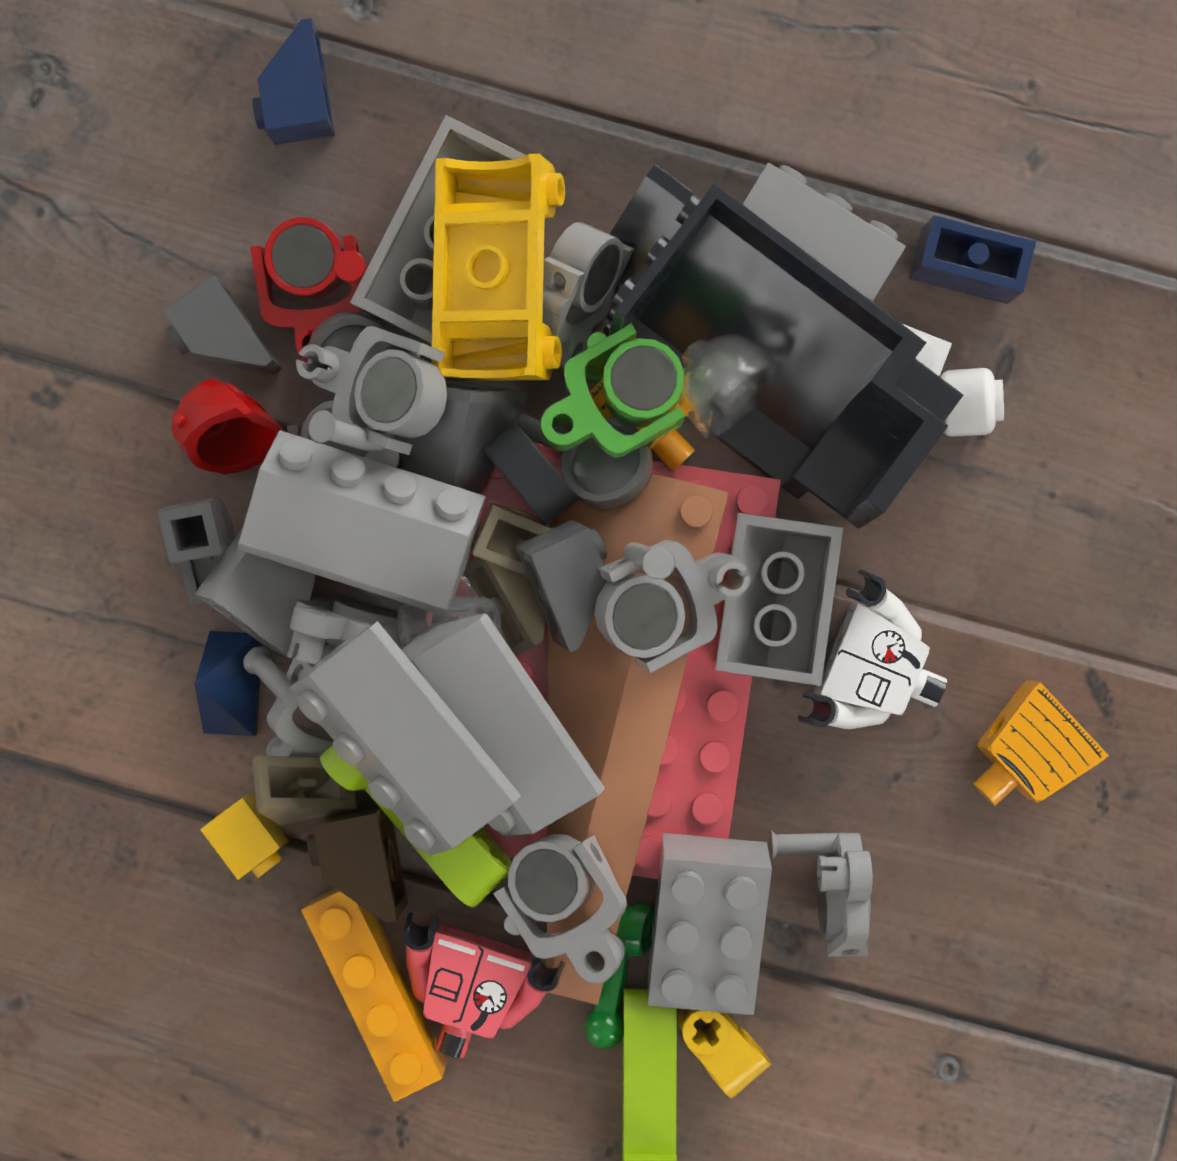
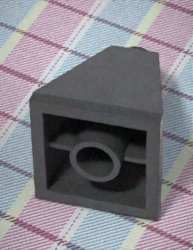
[394,381,528,494]

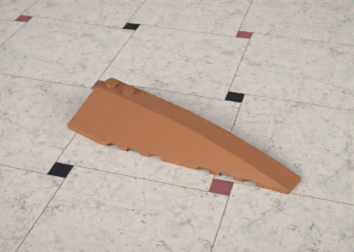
[547,474,728,1005]

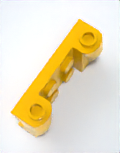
[431,153,565,381]

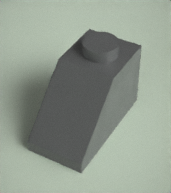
[162,275,282,374]
[515,520,607,652]

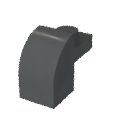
[157,497,236,605]

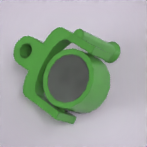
[541,323,685,458]

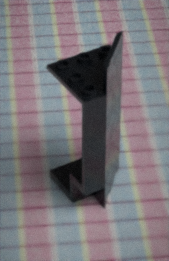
[603,164,964,529]

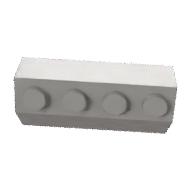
[350,115,526,347]
[238,430,486,616]
[401,613,605,836]
[290,621,521,856]

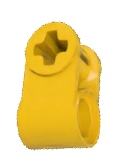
[677,1009,772,1099]

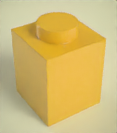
[200,792,289,880]

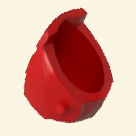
[171,378,285,475]

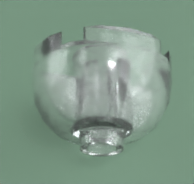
[679,334,781,438]

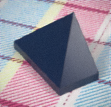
[194,631,262,736]

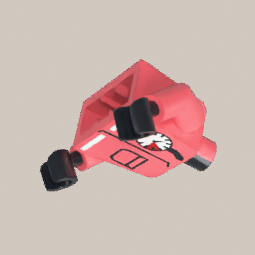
[402,912,565,1058]

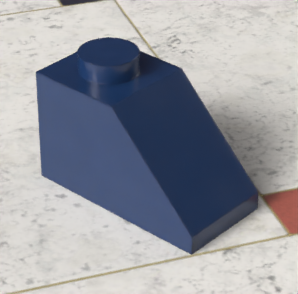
[252,18,335,145]

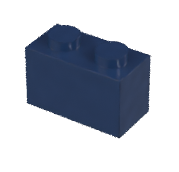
[909,215,1036,304]

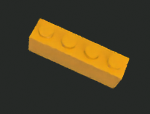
[301,888,447,1102]

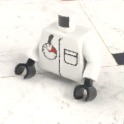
[798,569,947,730]

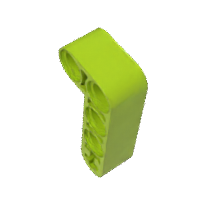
[320,744,512,907]
[622,989,677,1161]

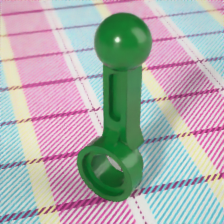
[584,902,655,1049]

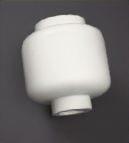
[941,368,1004,437]

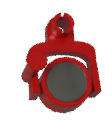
[250,217,368,362]

